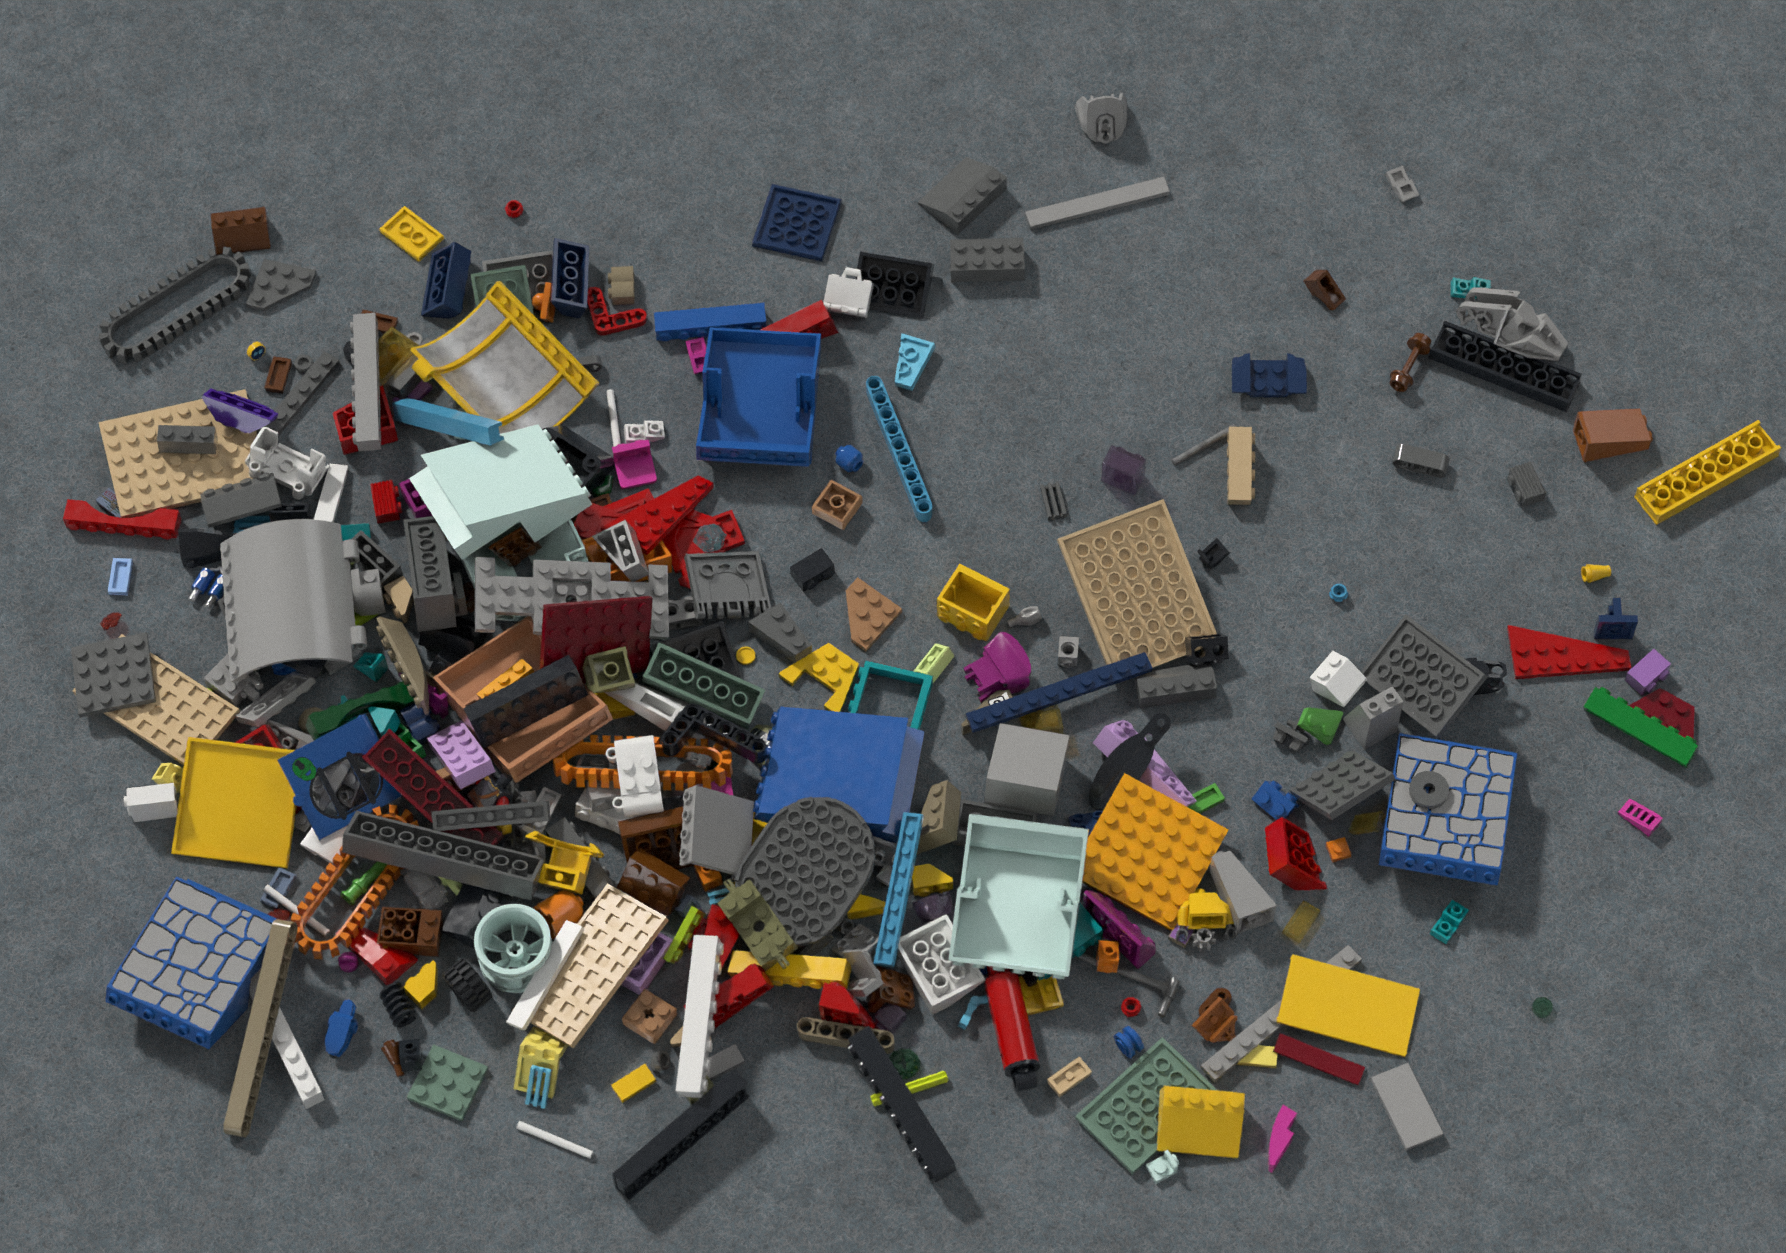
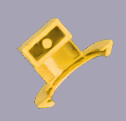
[525,831,604,895]

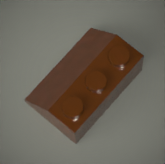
[211,207,271,255]

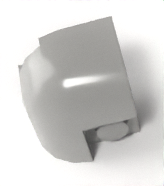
[351,568,386,616]

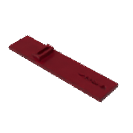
[1273,1033,1365,1085]

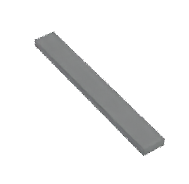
[1025,177,1170,230]

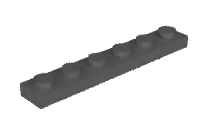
[256,351,340,436]
[432,801,551,831]

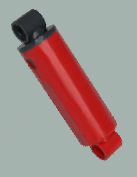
[984,966,1040,1091]

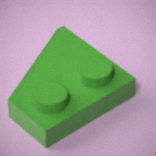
[1297,707,1343,745]

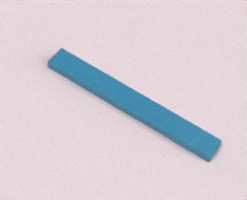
[873,812,924,968]

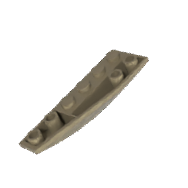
[376,617,429,715]

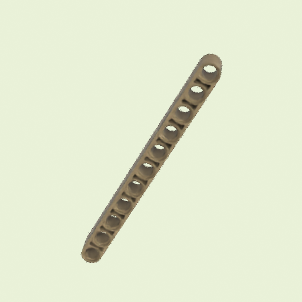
[223,919,298,1137]

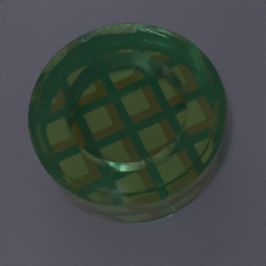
[1532,997,1553,1018]

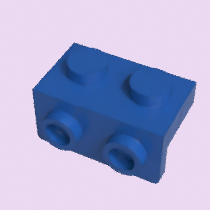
[1252,780,1300,820]

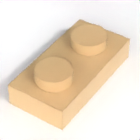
[1047,1056,1092,1097]

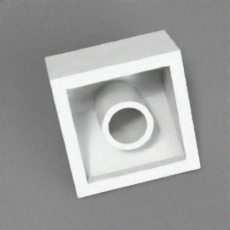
[1310,651,1367,707]

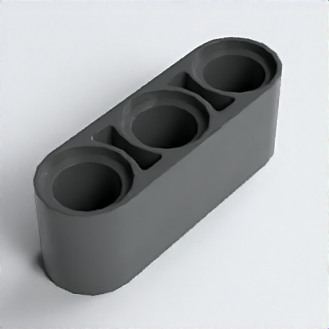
[1392,444,1450,478]

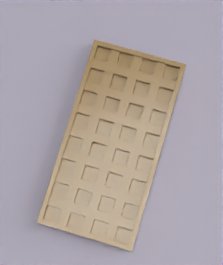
[73,634,240,765]
[512,883,669,1049]

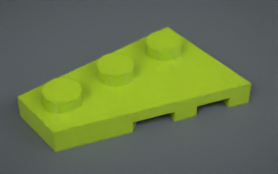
[663,906,707,964]

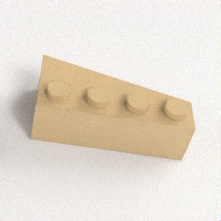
[1227,427,1255,505]

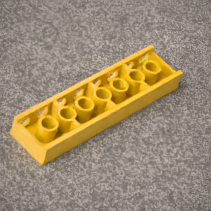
[1634,420,1781,525]

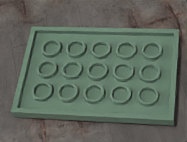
[1075,1037,1218,1175]

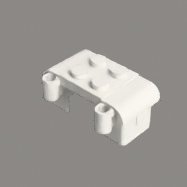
[245,427,330,500]
[606,735,664,818]

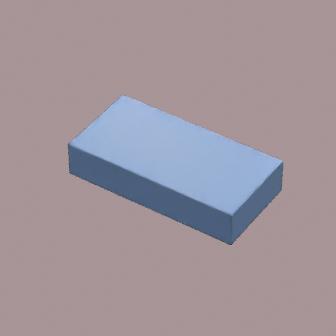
[108,558,133,596]

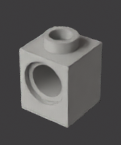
[1058,636,1079,668]

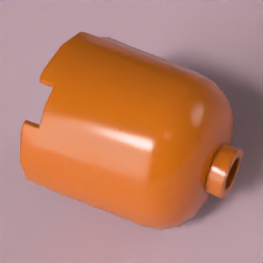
[533,890,584,939]

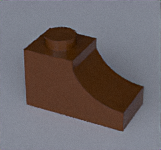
[1303,269,1346,310]

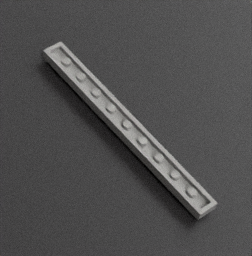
[1201,945,1362,1083]

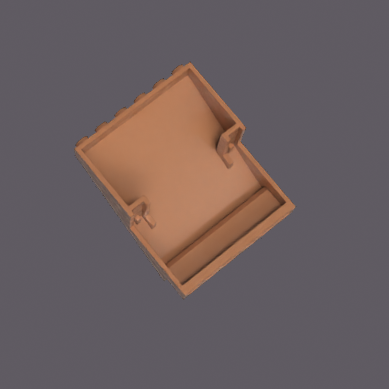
[433,616,613,783]

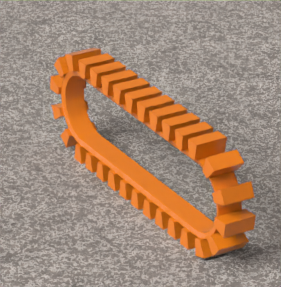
[553,735,733,791]
[291,805,419,960]

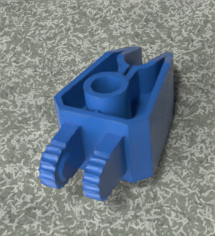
[325,999,358,1057]

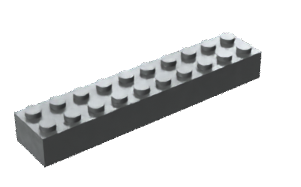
[342,811,545,900]

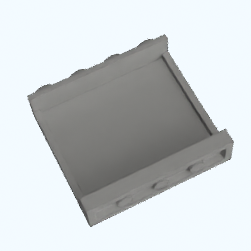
[679,785,754,880]

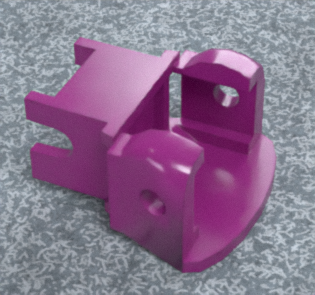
[963,632,1031,702]

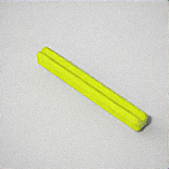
[871,1071,948,1106]

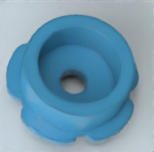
[1329,584,1348,602]

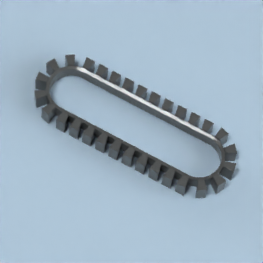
[99,247,251,364]

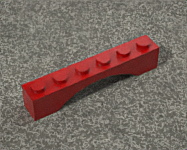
[63,499,182,539]

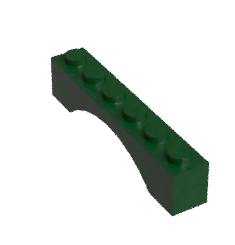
[306,681,415,740]

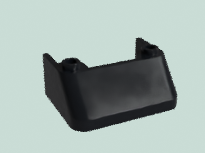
[542,425,615,498]

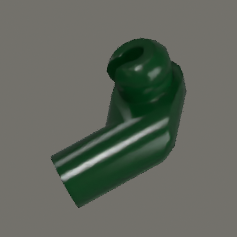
[592,475,614,498]

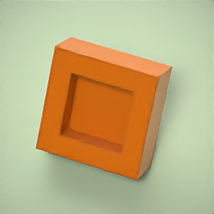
[1326,837,1351,862]

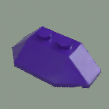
[202,388,278,433]

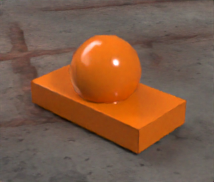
[532,282,555,323]

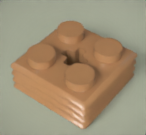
[812,480,863,530]
[622,989,677,1044]

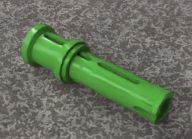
[341,861,388,906]

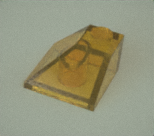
[1019,704,1063,734]

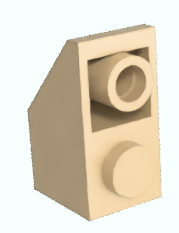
[383,576,414,623]

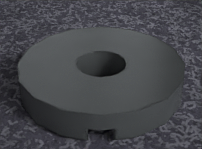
[1409,771,1449,809]

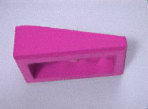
[1617,799,1663,837]

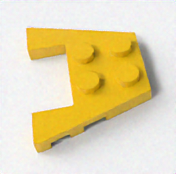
[779,643,859,712]

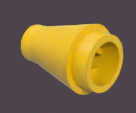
[1581,564,1611,583]

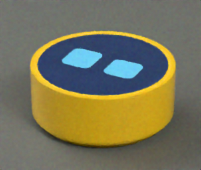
[247,342,266,360]

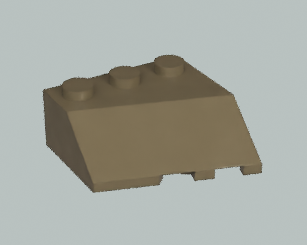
[917,780,961,854]

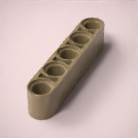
[797,1017,895,1054]

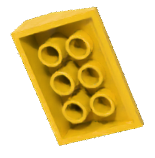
[1157,1086,1245,1158]

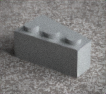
[592,520,649,582]

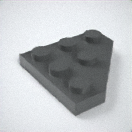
[246,259,317,311]

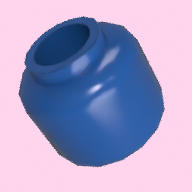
[835,445,864,473]

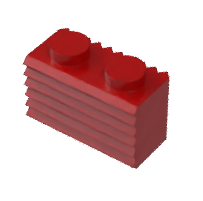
[370,480,402,524]

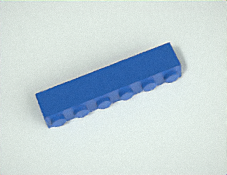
[654,303,767,341]

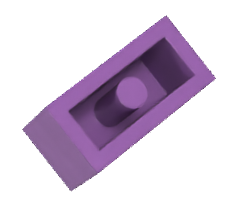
[1625,649,1671,695]

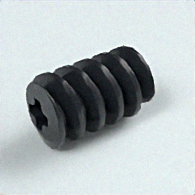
[379,982,416,1028]

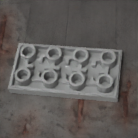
[1371,1063,1443,1151]

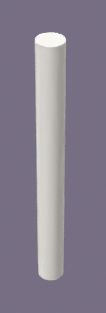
[606,390,621,447]
[263,885,330,937]
[517,1121,593,1159]

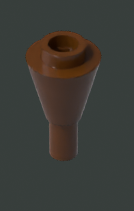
[381,1039,405,1077]

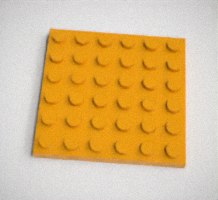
[1082,773,1229,931]

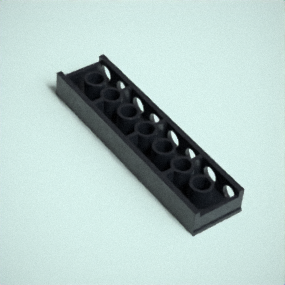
[1428,321,1582,412]
[612,1069,750,1201]

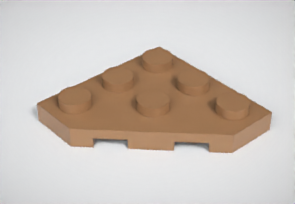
[846,577,902,652]

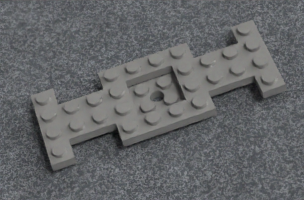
[475,557,669,640]

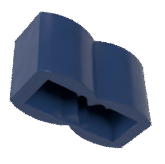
[400,703,440,745]

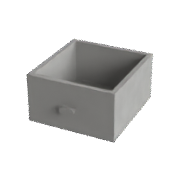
[984,723,1069,816]

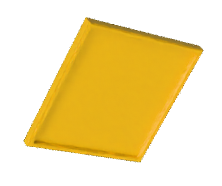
[171,737,297,869]

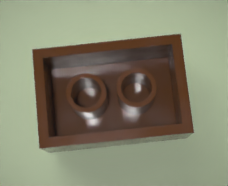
[617,848,690,917]

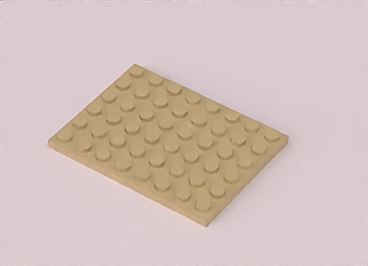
[98,389,257,518]
[1057,499,1217,668]

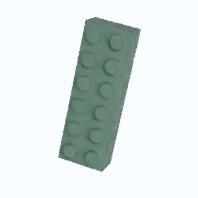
[642,643,765,729]

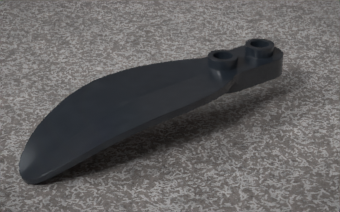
[1089,713,1171,809]

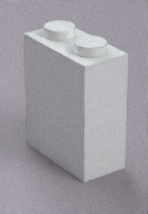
[124,783,179,822]

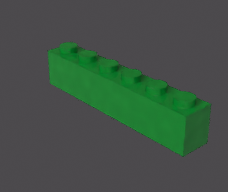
[1583,687,1698,768]

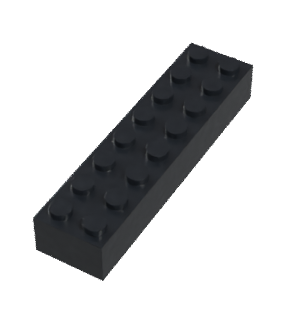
[847,1026,957,1183]

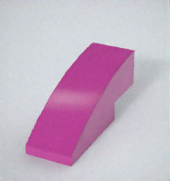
[1268,1105,1297,1173]

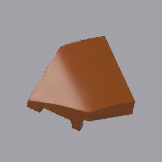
[1191,997,1238,1043]

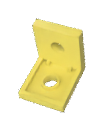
[514,1027,568,1098]

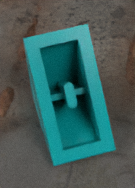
[353,652,389,682]
[368,707,401,736]

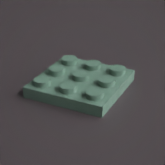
[471,265,534,315]
[407,1044,488,1121]

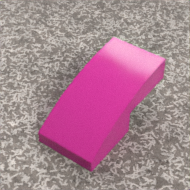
[685,337,706,374]

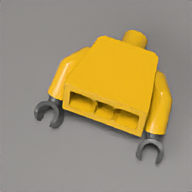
[1175,888,1237,942]

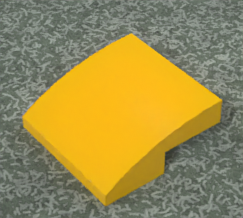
[1019,975,1064,1016]

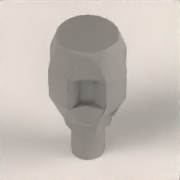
[1007,606,1042,628]

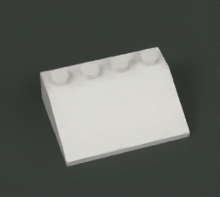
[897,914,985,1015]

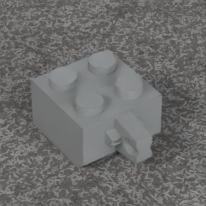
[204,654,261,707]

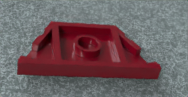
[1628,688,1695,739]

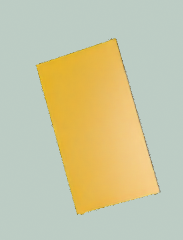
[1277,954,1420,1057]

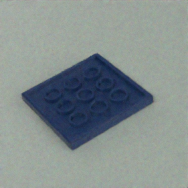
[752,184,842,262]

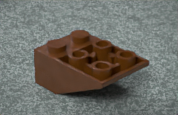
[488,526,542,567]
[377,907,444,957]

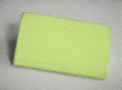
[913,643,954,683]

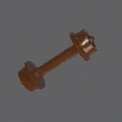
[1389,333,1431,392]

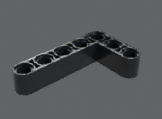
[661,703,767,763]

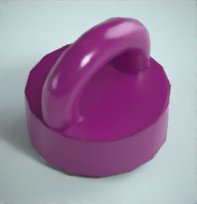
[338,952,359,973]

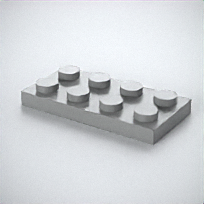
[235,672,316,727]

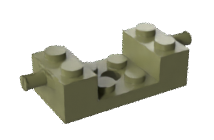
[718,879,798,971]

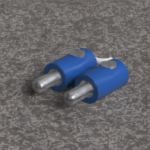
[188,566,224,609]

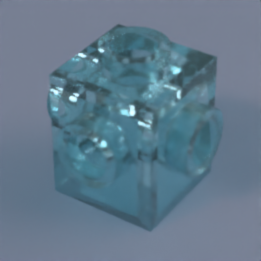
[693,524,727,553]

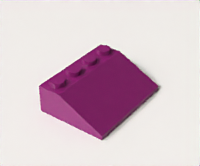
[1083,890,1156,969]

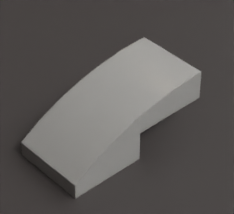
[1385,166,1419,202]

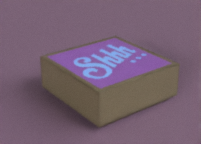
[1168,923,1195,948]

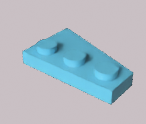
[895,333,936,391]

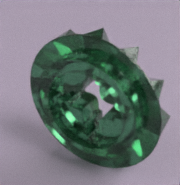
[889,1047,920,1079]

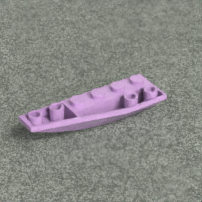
[1093,720,1197,807]

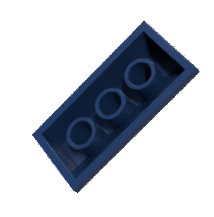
[551,238,589,319]
[421,242,472,319]

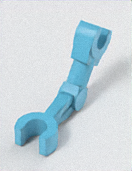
[958,995,989,1030]

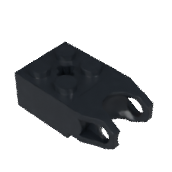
[1465,657,1507,697]

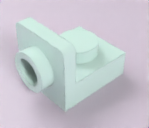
[1146,1150,1179,1184]

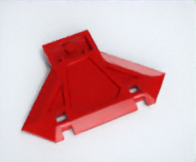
[574,488,654,540]
[663,509,745,589]

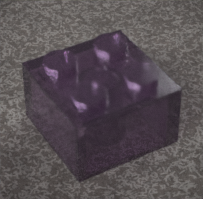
[1101,445,1146,495]

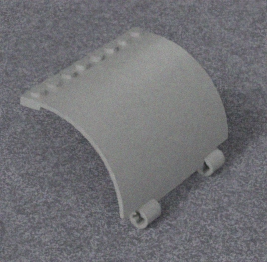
[220,519,367,683]

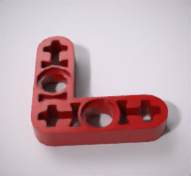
[587,287,647,335]

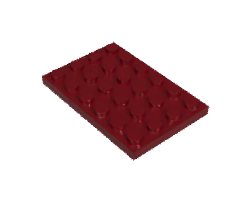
[540,596,653,678]

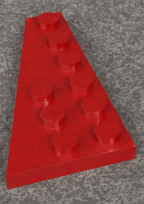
[601,475,714,555]
[1507,625,1631,679]

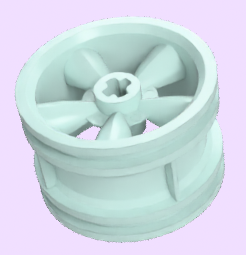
[474,904,552,993]

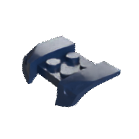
[1232,353,1307,398]

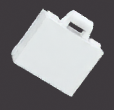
[823,267,874,318]

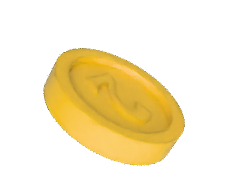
[736,646,755,665]

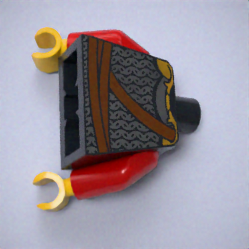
[467,773,513,835]

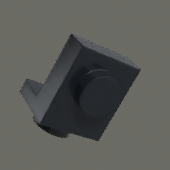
[1197,538,1230,568]

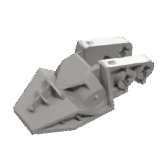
[1457,287,1568,361]

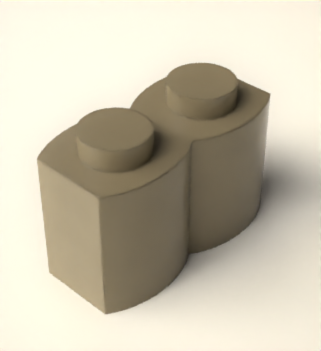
[608,266,635,305]

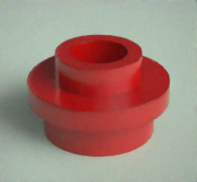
[505,200,523,218]
[1121,997,1141,1017]

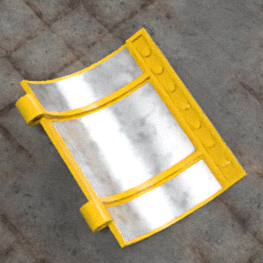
[411,281,599,434]

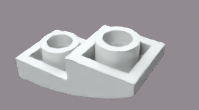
[624,421,665,444]

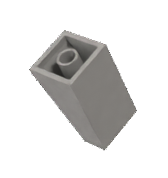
[1343,686,1403,750]
[1209,851,1276,934]

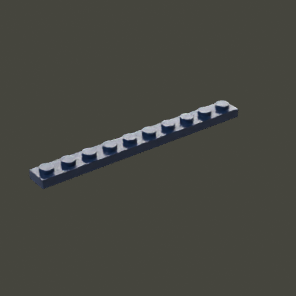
[965,652,1153,733]

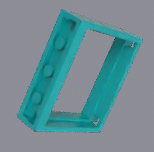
[848,661,933,730]

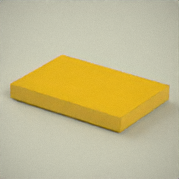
[379,206,444,262]

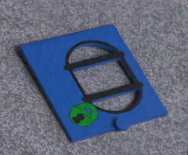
[277,713,402,840]

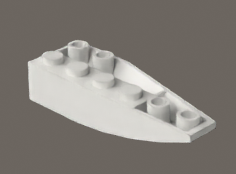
[604,683,711,746]

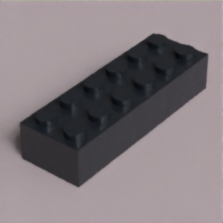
[463,655,588,748]

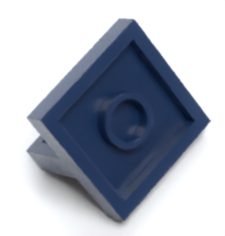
[1593,598,1638,639]

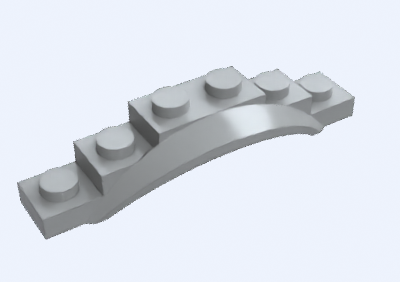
[294,756,357,834]

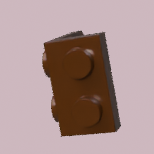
[866,966,915,1013]

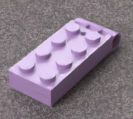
[427,721,496,789]

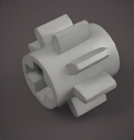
[1191,928,1216,952]

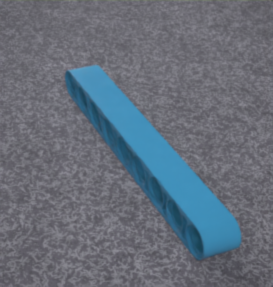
[866,376,933,522]

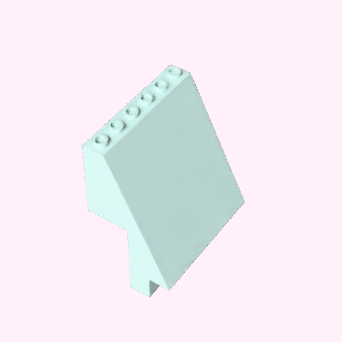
[409,424,592,560]
[949,814,1089,979]

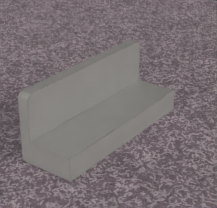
[522,787,561,847]

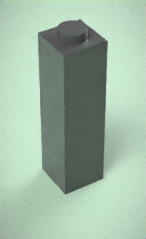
[386,337,433,400]

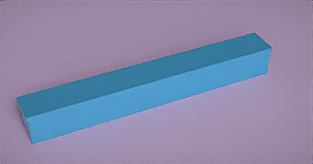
[392,398,504,446]

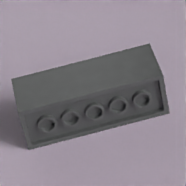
[404,516,457,632]

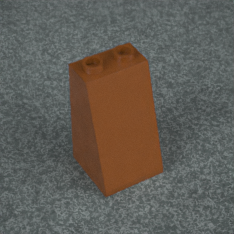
[1573,408,1653,462]

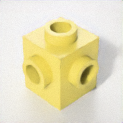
[152,763,183,792]

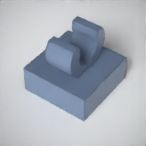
[675,894,702,919]

